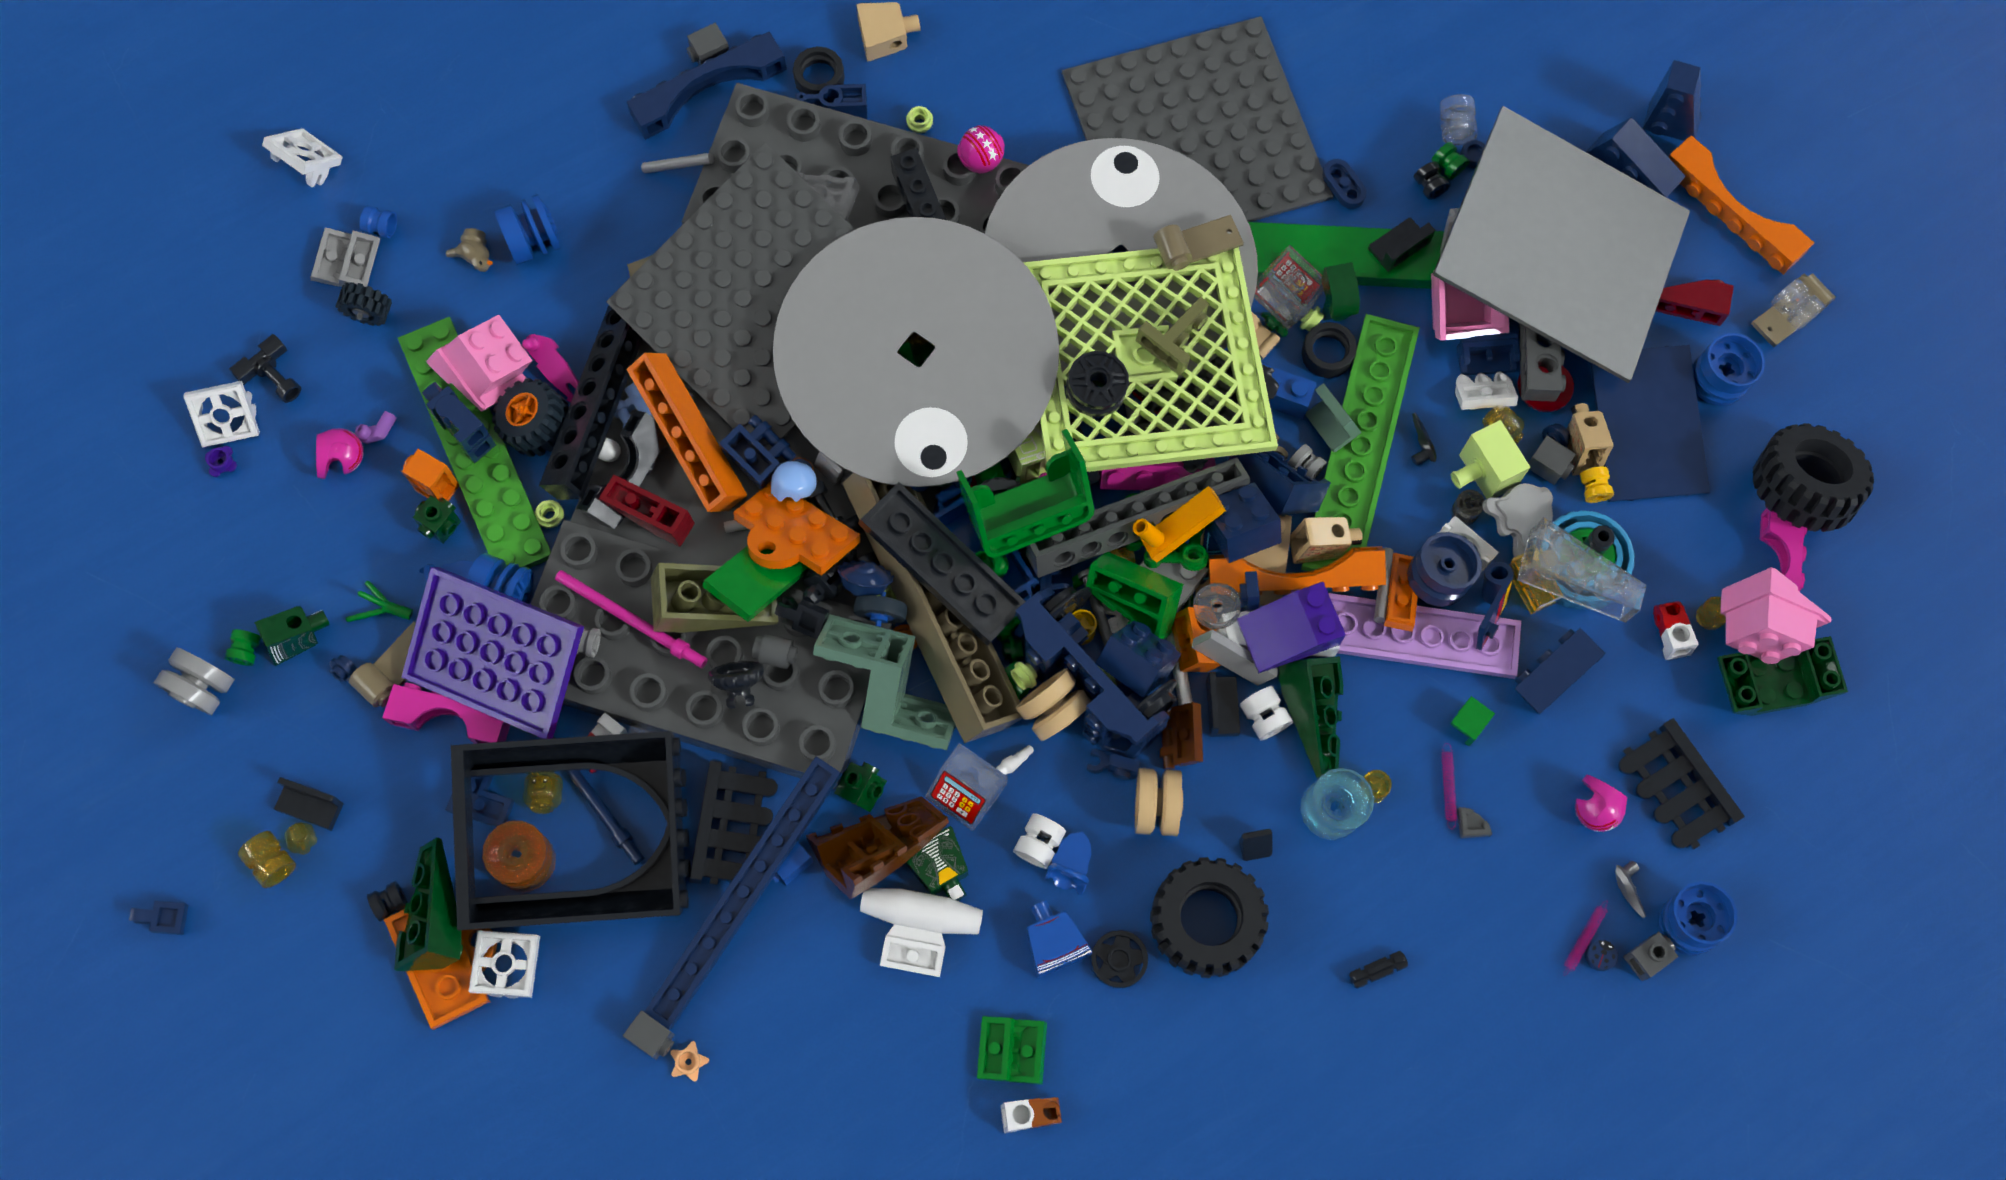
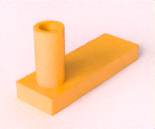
[1133,486,1226,563]

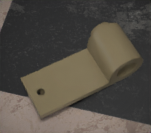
[1153,215,1244,271]
[1751,273,1836,347]
[349,621,416,707]

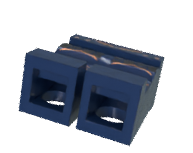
[422,382,496,464]

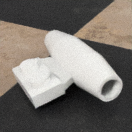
[860,888,983,977]

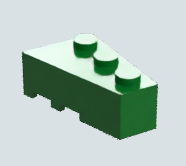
[1086,552,1184,639]

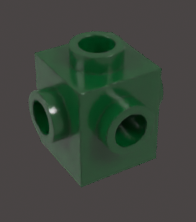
[413,495,461,544]
[834,762,887,812]

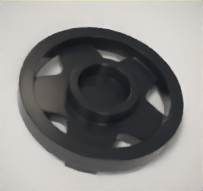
[1091,930,1148,988]

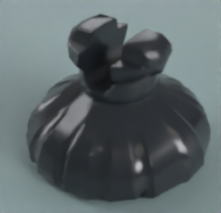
[708,661,764,709]

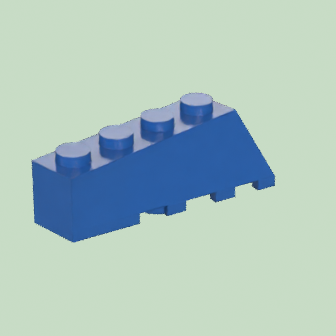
[1224,347,1317,420]

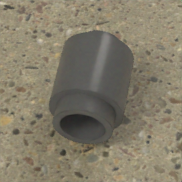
[752,634,798,669]

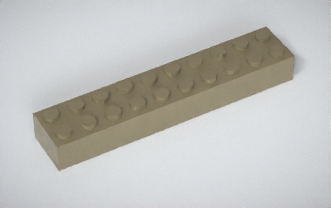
[842,473,1023,743]

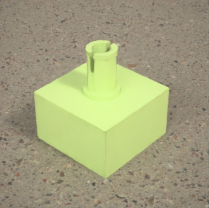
[1450,420,1531,499]

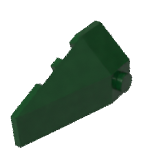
[1278,656,1344,778]
[394,837,463,971]

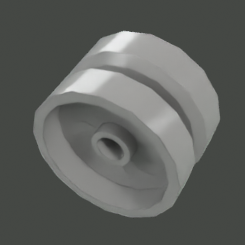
[153,647,235,716]

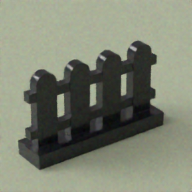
[1618,718,1745,850]
[689,761,778,885]

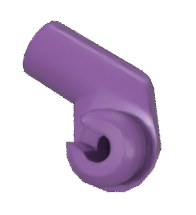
[355,411,397,444]

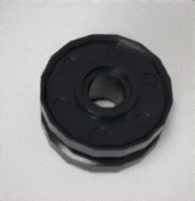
[1066,351,1129,417]

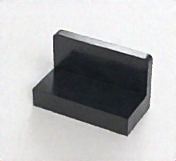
[1368,218,1436,272]
[1206,672,1240,737]
[274,777,344,831]

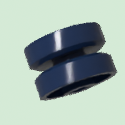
[1407,532,1482,607]

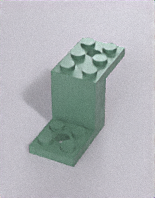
[813,614,956,750]

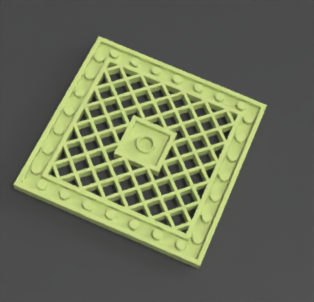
[1023,247,1278,472]

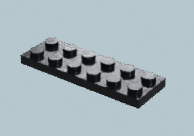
[858,482,1025,646]

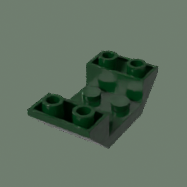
[1717,636,1848,716]

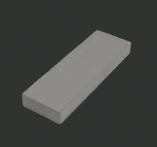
[1191,629,1278,686]

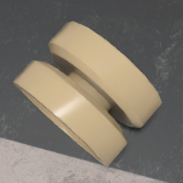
[1016,668,1092,741]
[1135,768,1183,836]

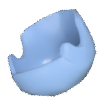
[771,461,816,502]

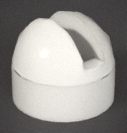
[598,437,621,462]

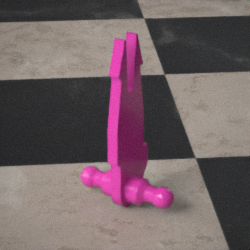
[522,334,579,402]

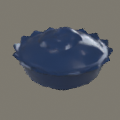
[837,560,894,597]

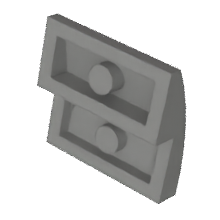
[311,227,380,287]

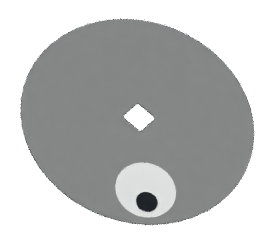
[985,138,1258,388]
[773,217,1059,487]

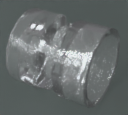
[1439,94,1478,145]
[1770,278,1826,331]

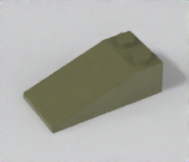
[651,563,778,633]

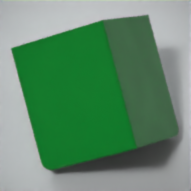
[1451,696,1495,746]

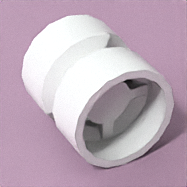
[1240,686,1293,741]
[1013,813,1066,869]

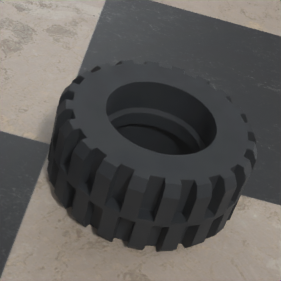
[1752,423,1874,532]
[1150,857,1269,978]

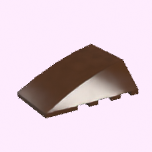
[806,796,949,900]

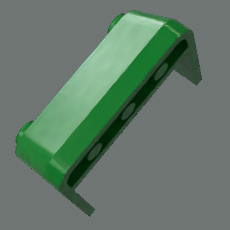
[956,429,1094,558]

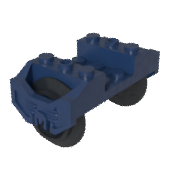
[1014,587,1177,759]

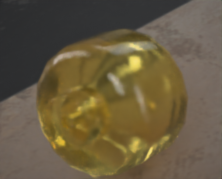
[285,822,317,855]

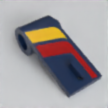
[1476,562,1514,651]

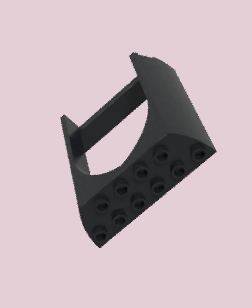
[451,731,691,930]

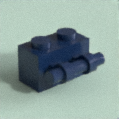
[719,415,796,490]

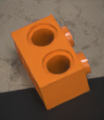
[401,448,460,501]
[1172,607,1221,672]

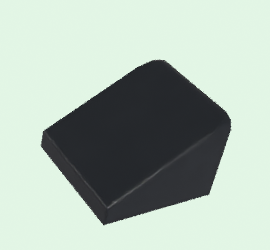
[1239,829,1273,861]

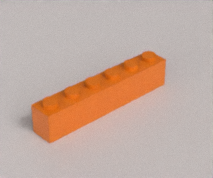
[626,352,747,512]

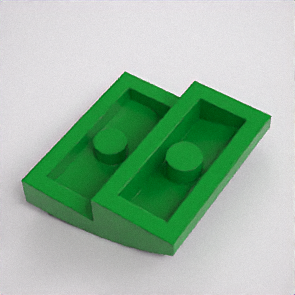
[977,1016,1047,1085]

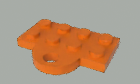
[733,482,860,576]
[384,909,497,1030]

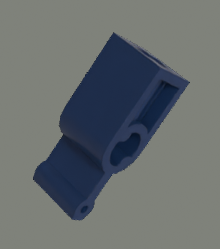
[796,84,868,119]

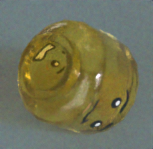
[1482,406,1524,444]
[523,772,563,814]

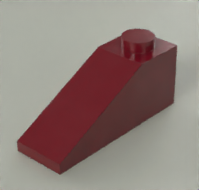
[1655,279,1734,326]
[599,475,695,547]

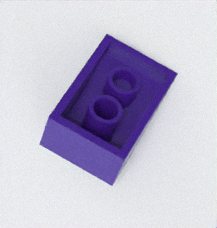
[1237,582,1346,674]

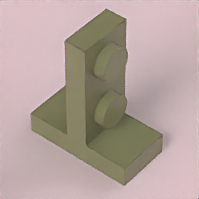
[1136,296,1209,376]

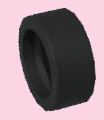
[793,46,845,94]
[1301,322,1357,378]

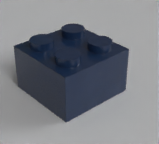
[1205,482,1282,563]
[1095,620,1182,698]

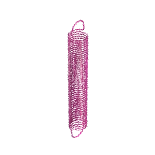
[1441,743,1457,829]
[1564,900,1608,976]

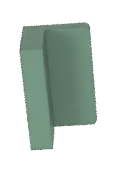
[1305,383,1361,452]

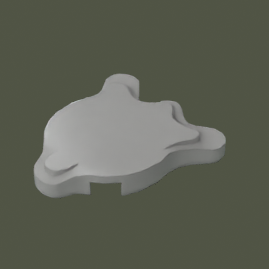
[1482,483,1553,560]

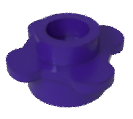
[205,446,237,477]

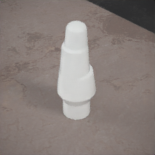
[994,745,1034,778]

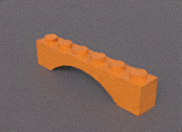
[1669,135,1815,275]
[1208,546,1386,598]

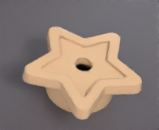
[670,1041,709,1082]

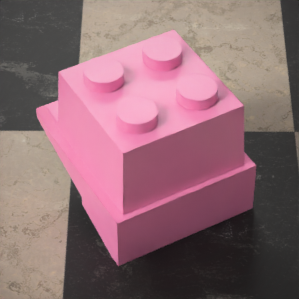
[1431,270,1509,340]
[426,315,533,412]
[1720,567,1831,664]

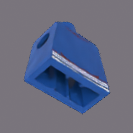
[1026,900,1092,979]

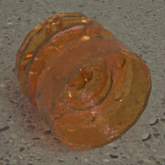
[483,821,556,892]

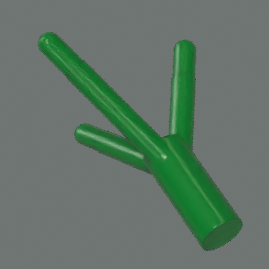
[346,581,413,622]

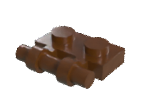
[1159,702,1203,770]

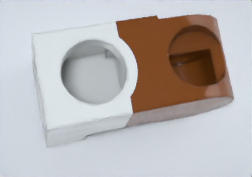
[1000,1097,1062,1134]

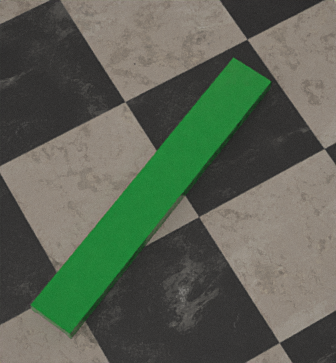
[1248,222,1444,289]

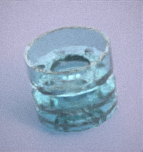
[1300,768,1374,840]

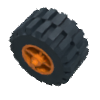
[492,378,569,457]

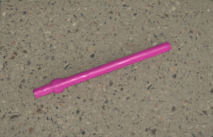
[555,570,708,669]

